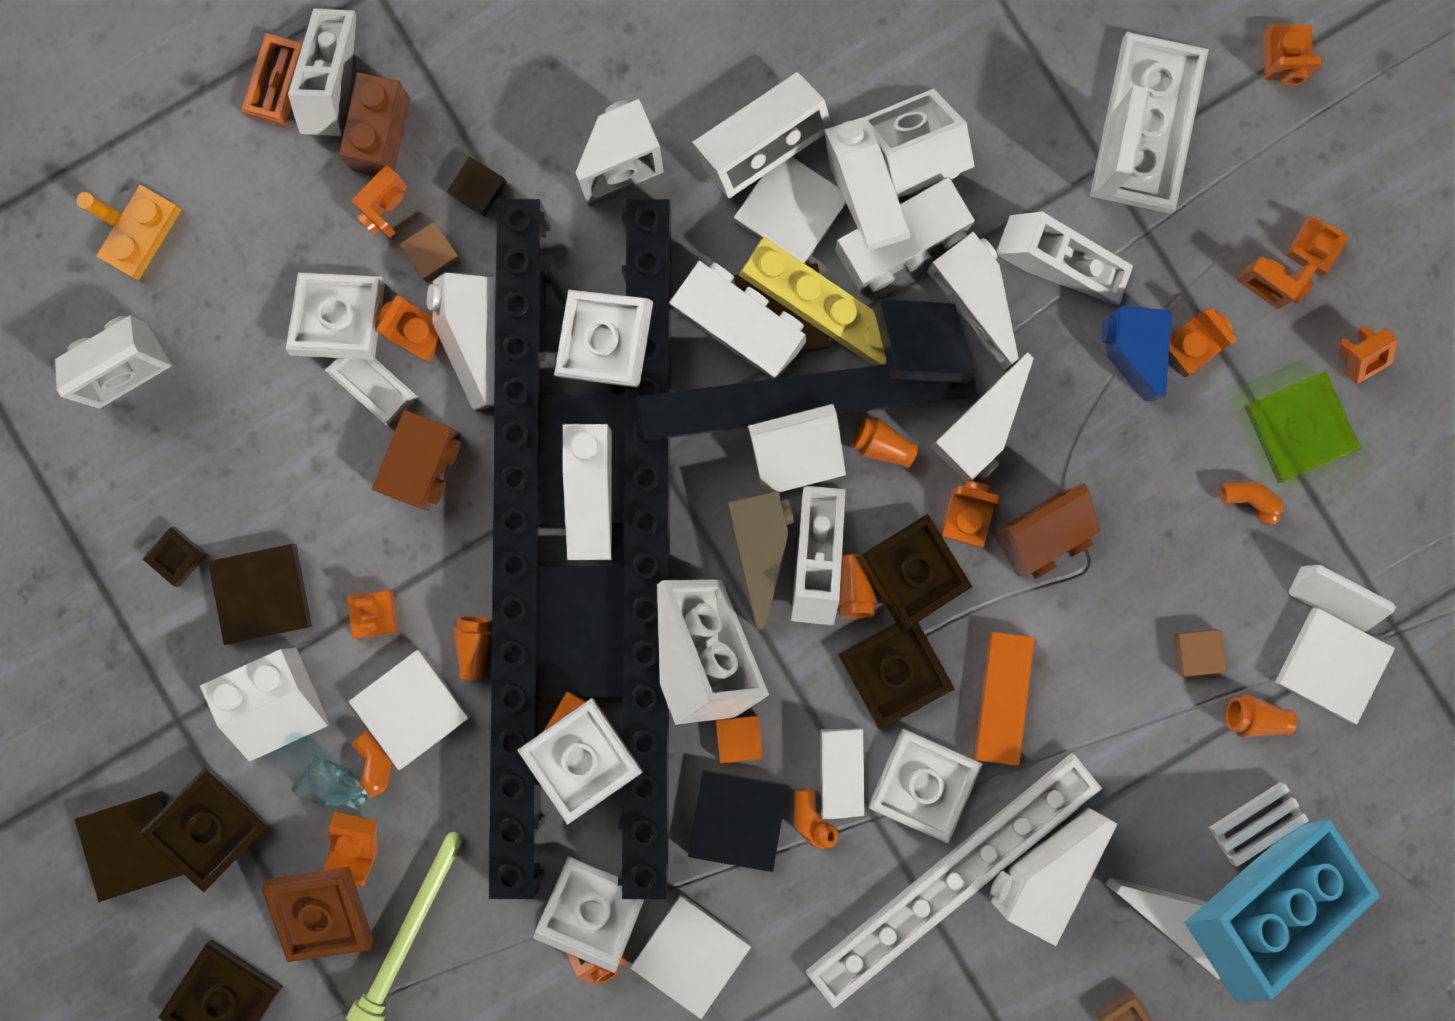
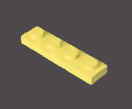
[739,237,887,366]

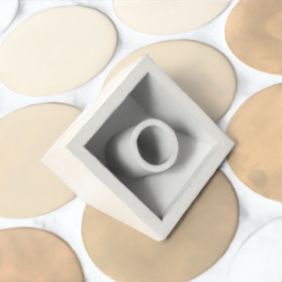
[865,88,975,198]
[575,99,664,205]
[55,315,172,409]
[200,647,330,762]

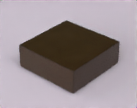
[447,156,507,217]
[142,527,208,587]

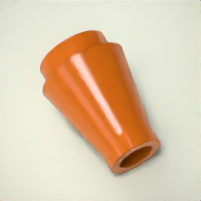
[851,417,918,468]
[838,554,878,619]
[453,616,492,681]
[1225,694,1297,737]

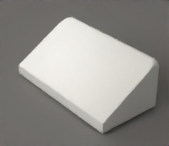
[1289,565,1396,632]
[820,729,864,819]

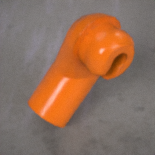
[1220,482,1284,525]
[351,731,392,798]
[794,789,839,849]

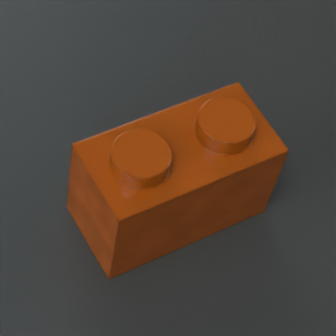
[339,72,410,175]
[372,410,461,511]

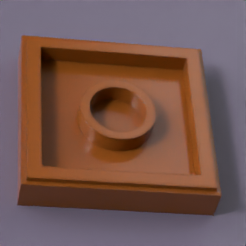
[261,866,374,962]

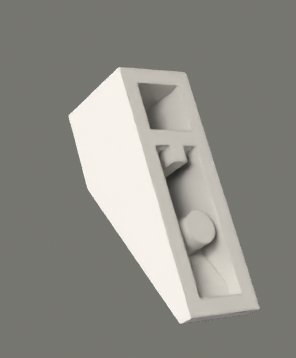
[288,9,356,136]
[824,117,910,251]
[996,212,1133,305]
[927,232,1019,371]
[427,272,495,410]
[930,352,1034,482]
[563,424,612,560]
[791,486,846,625]
[1105,877,1220,980]

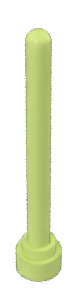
[346,832,462,1021]

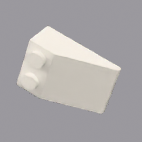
[657,579,769,725]
[990,807,1117,946]

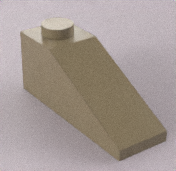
[728,491,794,630]

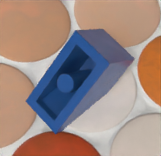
[1101,306,1172,401]

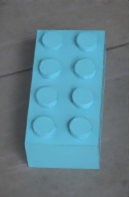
[1184,819,1380,1001]

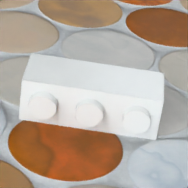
[692,72,833,198]
[835,177,975,293]
[669,260,806,379]

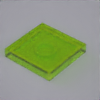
[1244,371,1361,483]

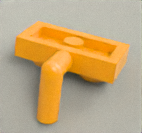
[77,185,182,281]

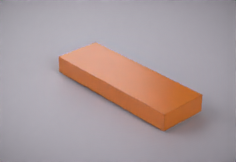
[974,631,1035,766]

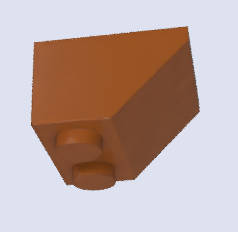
[992,483,1101,579]

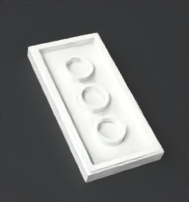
[1090,32,1209,214]

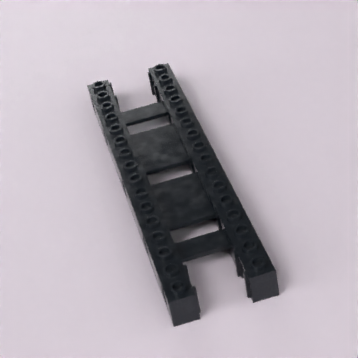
[489,199,672,899]

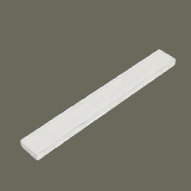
[806,753,1102,1008]

